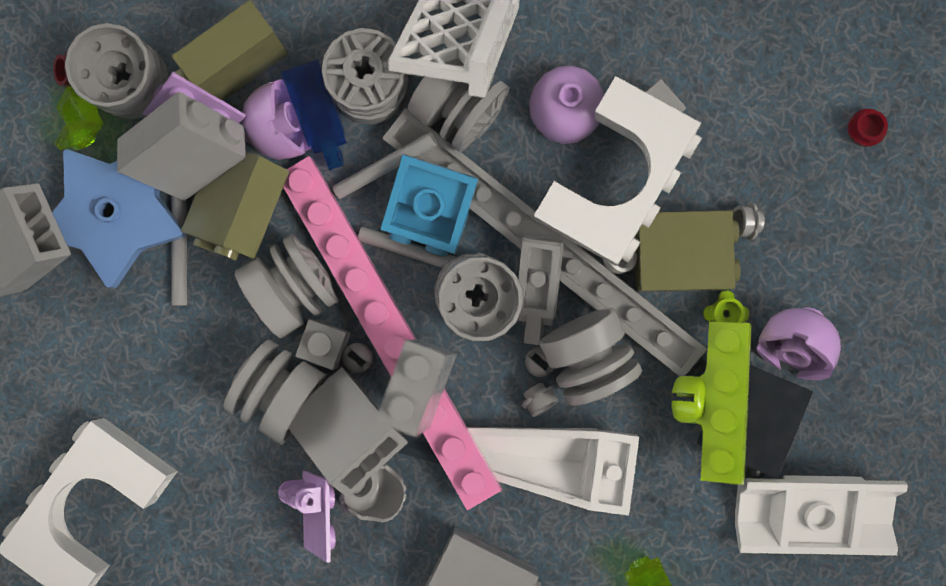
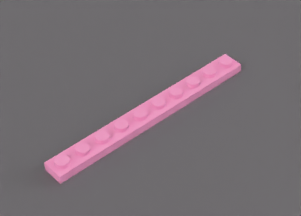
[283,156,502,510]

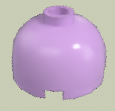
[529,65,604,144]
[241,79,314,160]
[757,307,841,381]

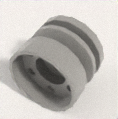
[65,23,169,120]
[322,28,409,125]
[408,58,510,152]
[235,234,338,338]
[434,253,522,341]
[539,308,642,406]
[223,340,327,445]

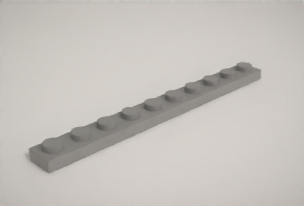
[382,108,707,376]

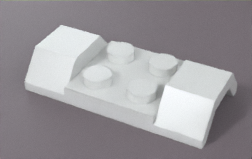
[735,475,908,555]

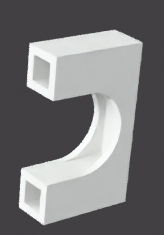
[534,76,702,267]
[0,418,178,586]

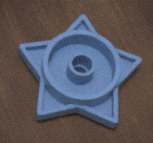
[52,149,187,288]

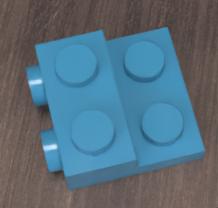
[380,154,479,256]

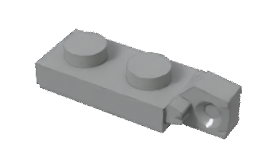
[518,236,564,345]

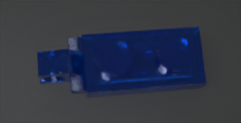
[281,59,347,170]

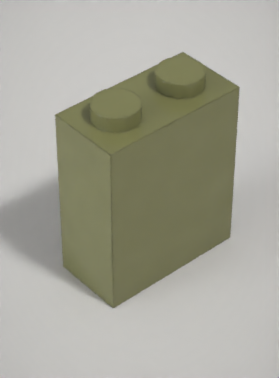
[172,0,288,101]
[181,153,289,261]
[634,210,741,292]

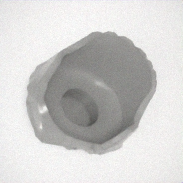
[339,463,406,522]

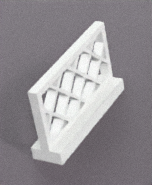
[388,0,519,98]

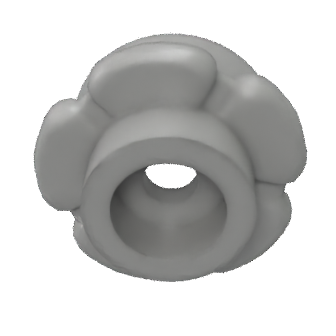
[733,203,765,240]
[522,383,558,417]

